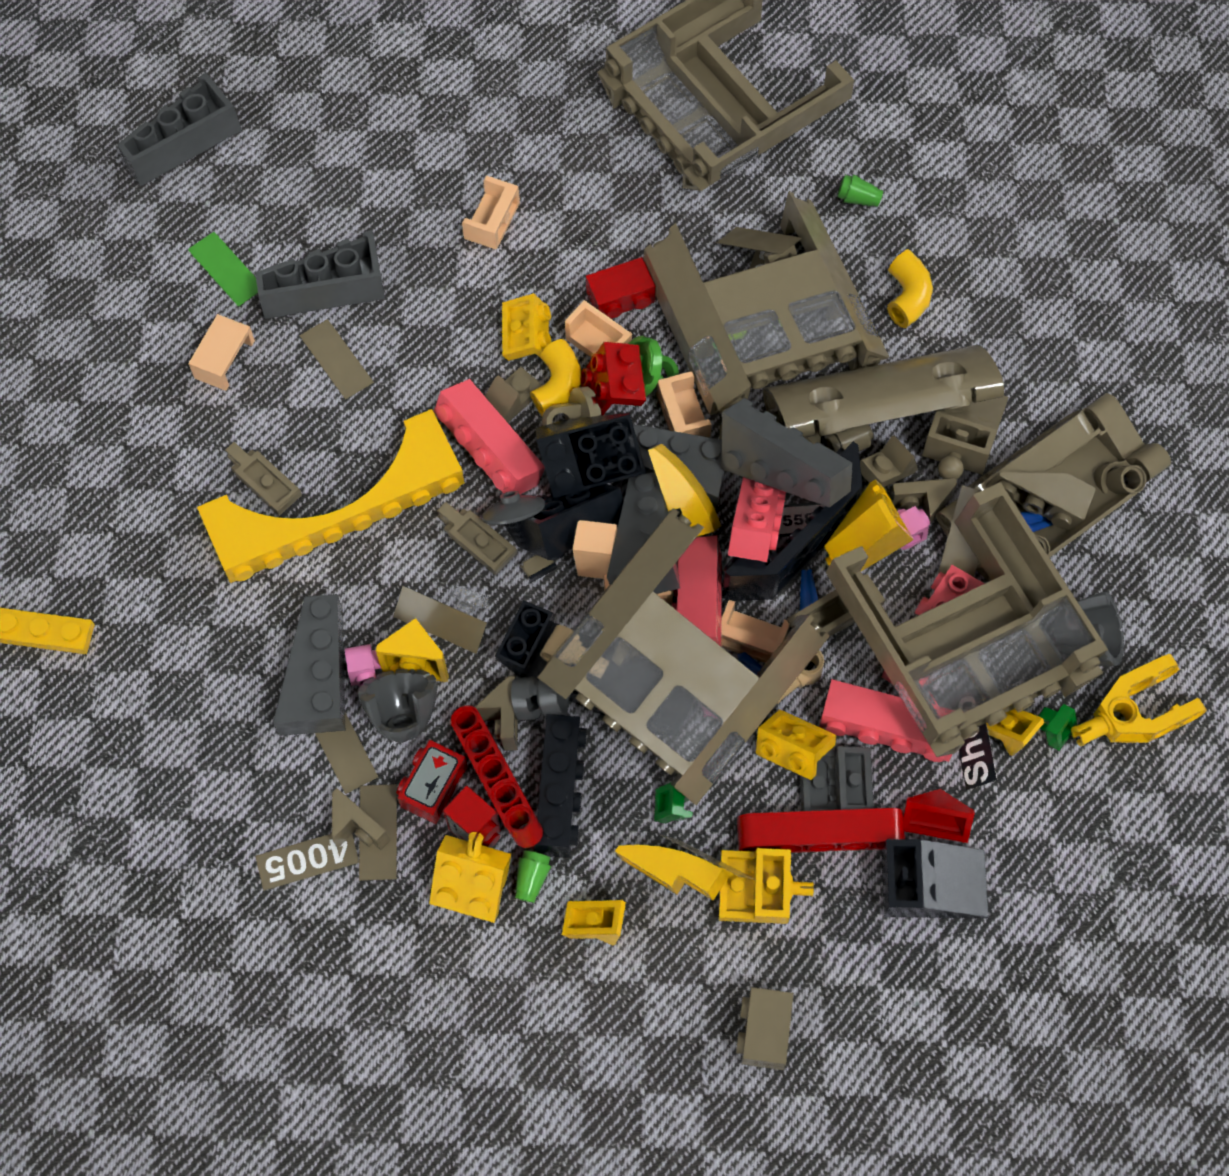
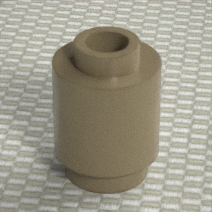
[824,424,873,453]

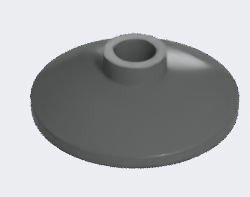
[482,491,545,525]

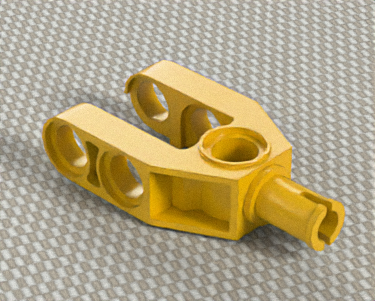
[1071,654,1207,747]

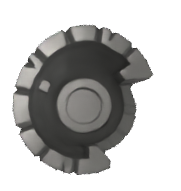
[1054,592,1124,667]
[358,669,437,743]

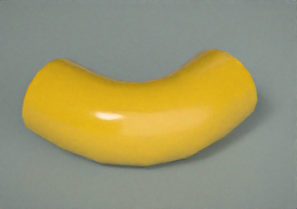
[887,249,933,328]
[530,339,581,416]

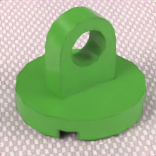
[628,336,679,397]

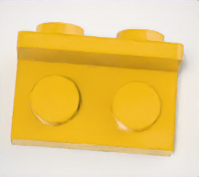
[502,293,552,361]
[756,709,836,780]

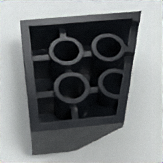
[504,484,624,560]

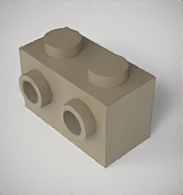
[736,987,794,1070]

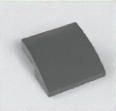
[800,746,874,811]

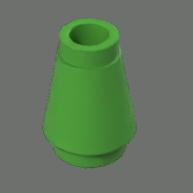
[837,174,883,207]
[515,850,552,903]

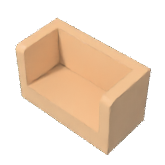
[462,176,520,250]
[565,300,632,358]
[188,314,255,391]
[657,371,712,438]
[573,520,617,579]
[721,600,790,663]

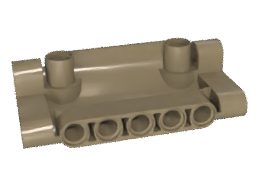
[763,345,1004,438]
[936,393,1171,582]

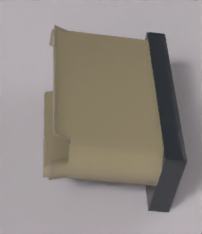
[520,555,557,583]

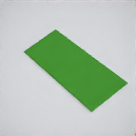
[187,232,258,307]

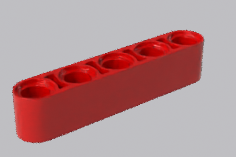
[451,705,543,848]
[737,808,905,853]

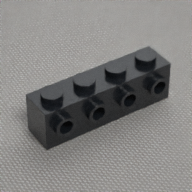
[535,714,587,858]

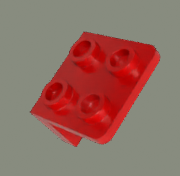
[580,342,646,416]

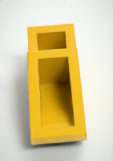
[648,444,721,537]
[615,845,728,901]

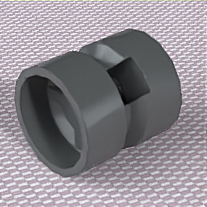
[511,676,569,721]

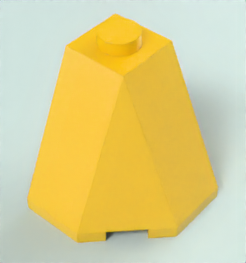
[824,479,914,571]

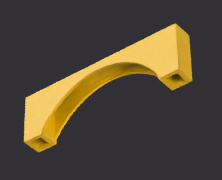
[197,409,465,583]

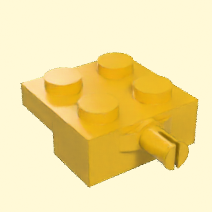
[429,832,511,923]
[719,848,814,924]

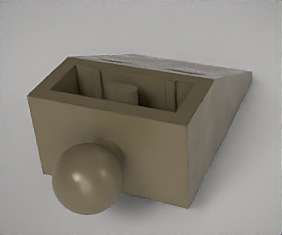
[922,396,1009,479]

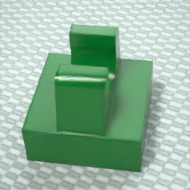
[1038,704,1077,751]
[654,782,693,824]

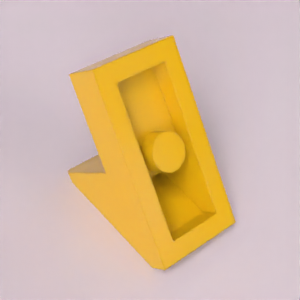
[986,709,1044,756]
[562,900,626,945]

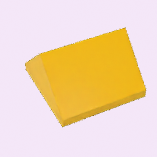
[376,618,449,682]

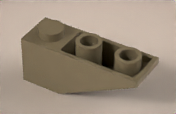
[986,471,1096,530]

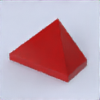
[903,789,975,843]

